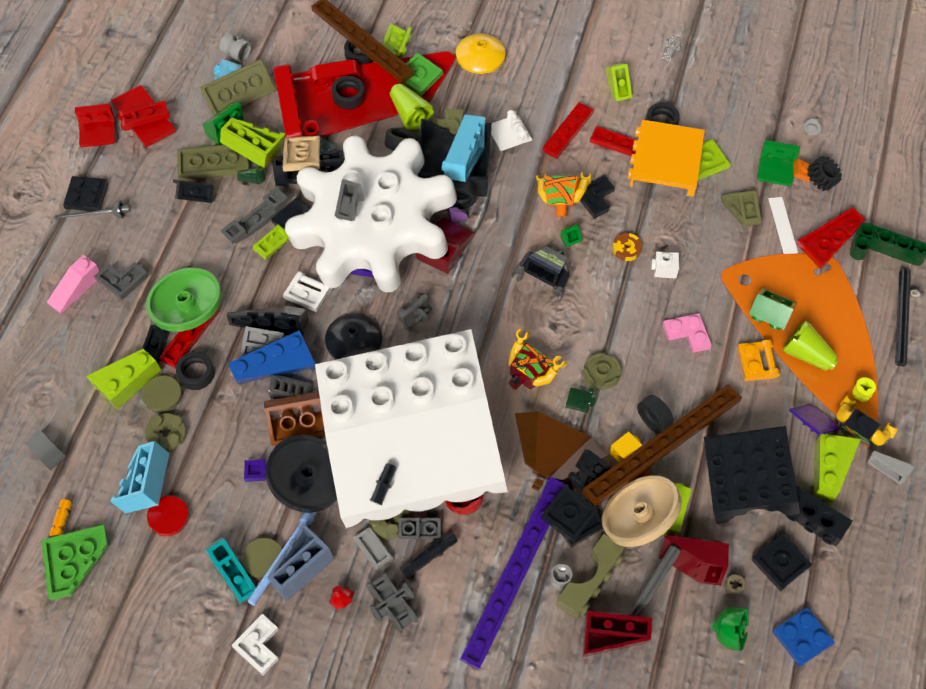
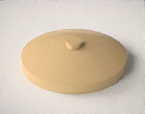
[602,476,682,547]

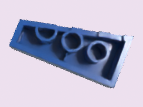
[228,331,316,384]

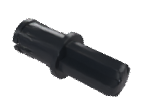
[370,463,397,506]

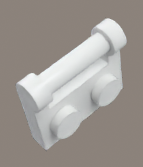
[283,271,332,313]

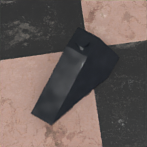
[227,306,308,337]

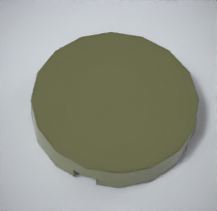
[583,353,622,390]
[142,375,182,413]
[242,538,282,579]

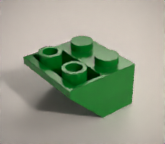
[203,102,244,145]

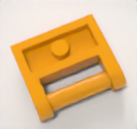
[737,340,780,381]

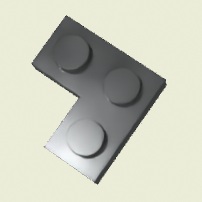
[94,262,149,300]

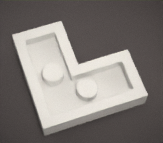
[231,614,278,676]

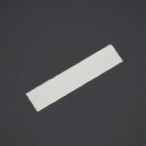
[768,197,798,254]

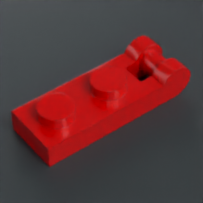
[118,100,170,131]

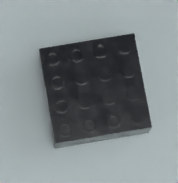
[417,119,492,197]
[704,426,800,524]

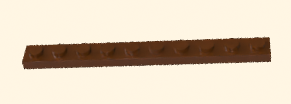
[582,384,742,507]

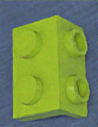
[382,23,412,58]

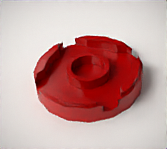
[147,496,189,536]

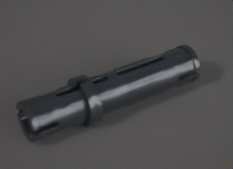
[400,531,458,579]

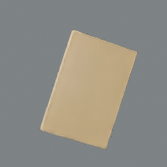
[283,136,320,171]

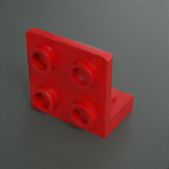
[75,103,115,148]

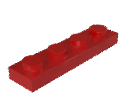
[542,102,594,159]

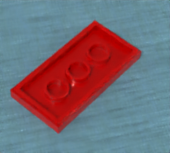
[111,85,176,148]

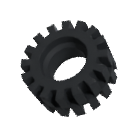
[807,156,842,191]

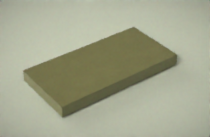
[199,59,277,115]
[177,145,250,180]

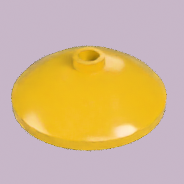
[456,33,506,74]

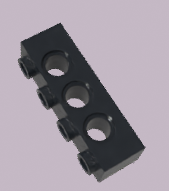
[272,150,345,186]
[781,485,853,547]

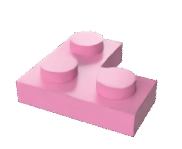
[663,314,712,353]

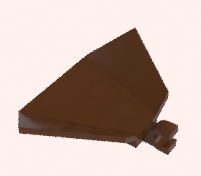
[515,411,607,491]

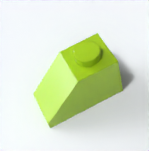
[605,63,633,101]

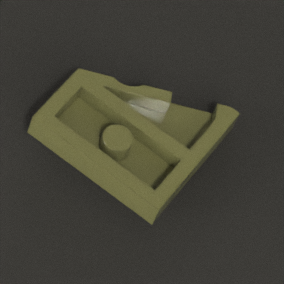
[721,190,761,226]

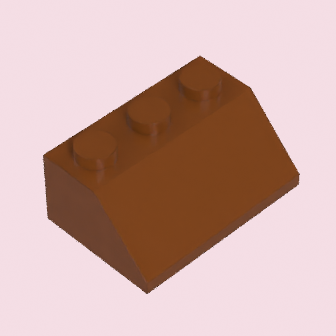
[264,391,325,446]

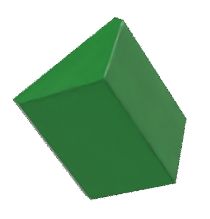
[559,224,583,247]

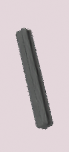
[628,545,681,617]

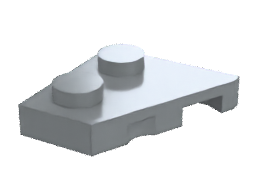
[240,327,284,357]

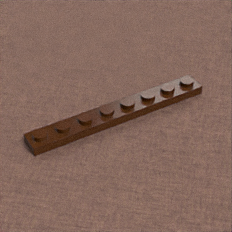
[311,0,414,84]

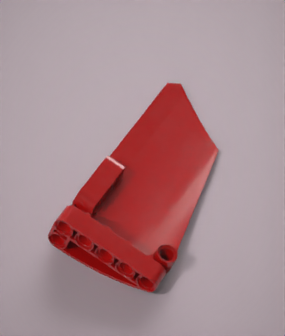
[273,51,456,138]

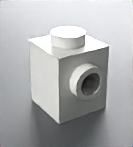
[651,252,679,278]

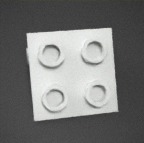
[491,110,532,151]

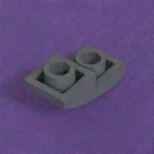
[25,430,66,471]
[399,518,441,539]

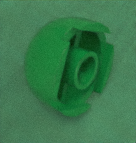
[712,607,749,651]

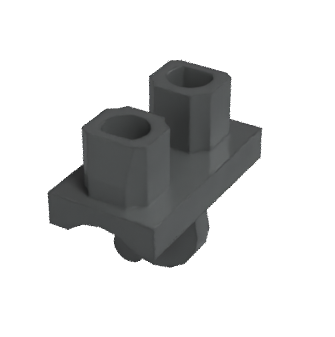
[397,294,432,331]

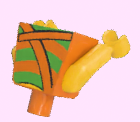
[536,172,591,217]

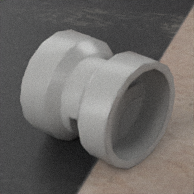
[550,564,572,591]

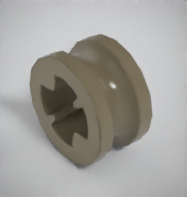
[725,574,745,596]

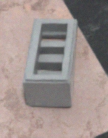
[867,451,914,485]

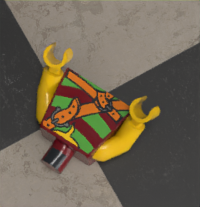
[508,329,567,390]

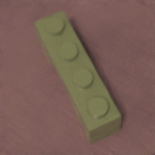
[556,534,625,620]

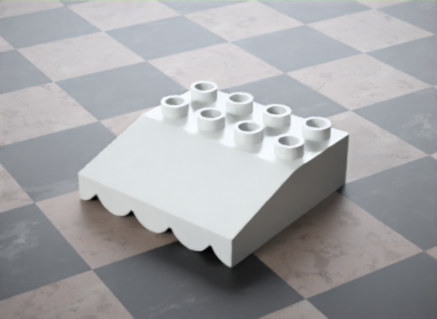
[315,329,508,528]

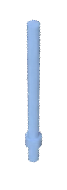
[248,512,317,605]

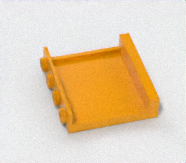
[628,120,705,197]

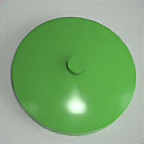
[146,268,222,332]

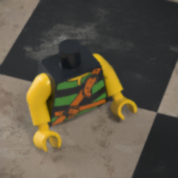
[836,395,899,449]

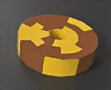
[612,233,642,261]

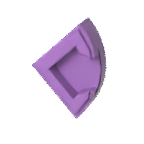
[449,207,468,223]

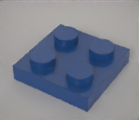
[773,607,835,668]

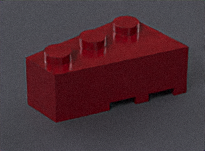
[582,611,652,658]

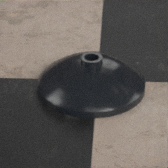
[325,313,382,360]

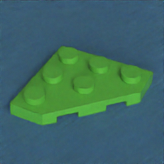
[41,525,109,601]

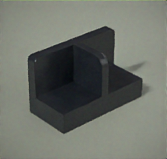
[173,179,214,203]

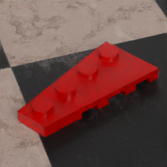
[797,207,865,270]

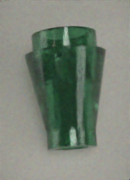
[237,167,265,185]

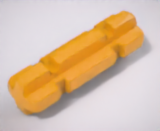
[49,499,72,537]

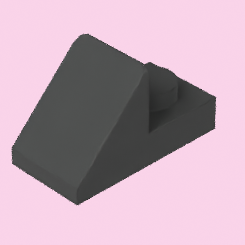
[335,179,364,221]

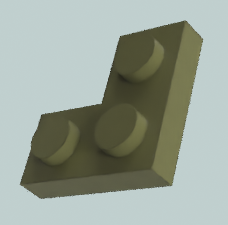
[429,108,463,135]

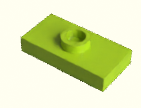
[253,224,289,260]

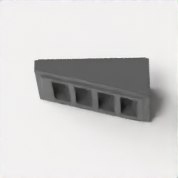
[268,375,312,399]

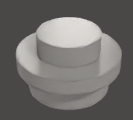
[804,118,822,135]

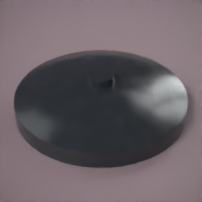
[265,435,337,513]

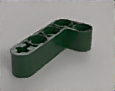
[850,223,926,266]

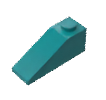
[203,538,256,603]

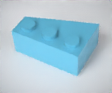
[110,441,170,513]

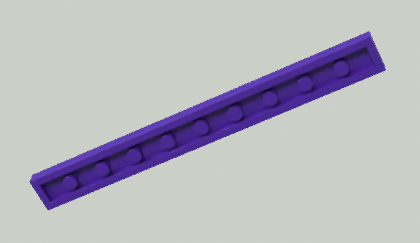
[459,477,568,670]

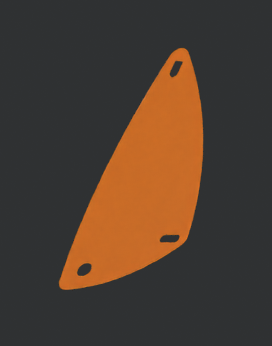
[721,253,878,422]

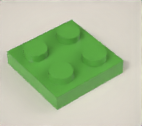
[403,53,443,96]

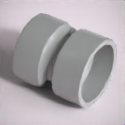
[219,32,251,62]

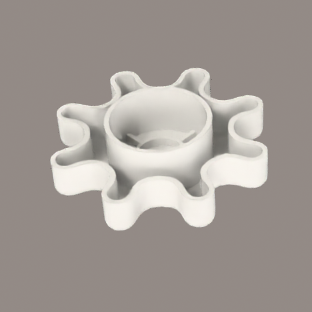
[285,135,457,292]

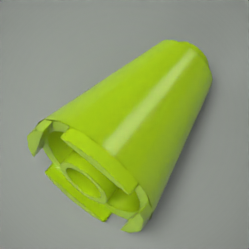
[390,84,434,131]
[782,321,838,371]

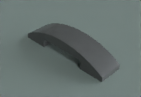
[221,187,288,244]

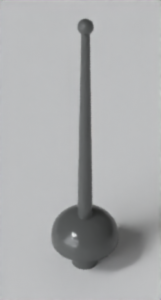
[54,200,131,219]

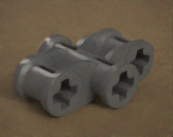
[366,572,418,634]

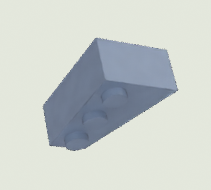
[268,522,334,602]

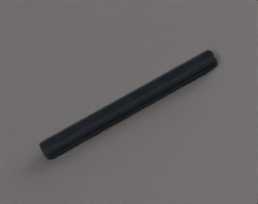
[895,268,911,367]

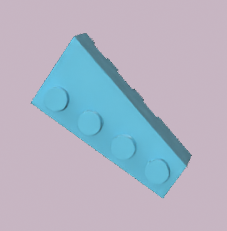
[442,114,485,182]

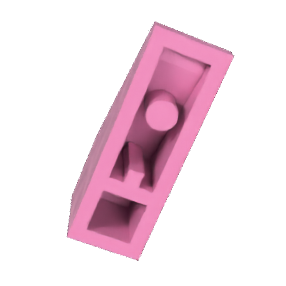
[47,255,99,314]

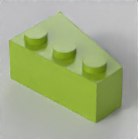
[220,118,286,168]
[86,349,161,410]
[813,434,861,501]

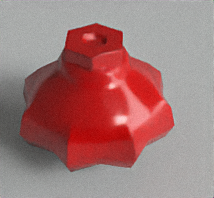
[329,586,354,610]

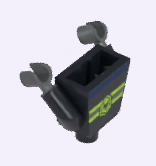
[511,247,570,302]

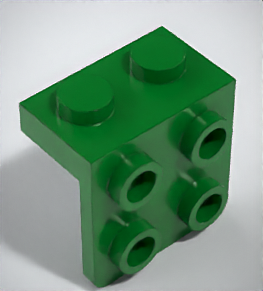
[757,140,800,187]

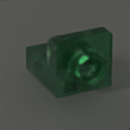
[565,387,596,413]

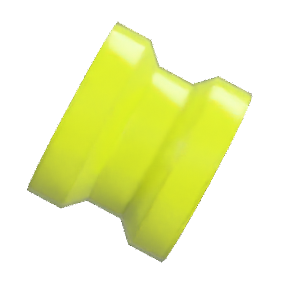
[852,377,876,402]

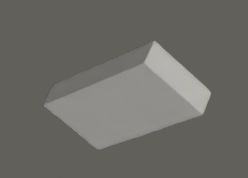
[353,526,394,572]

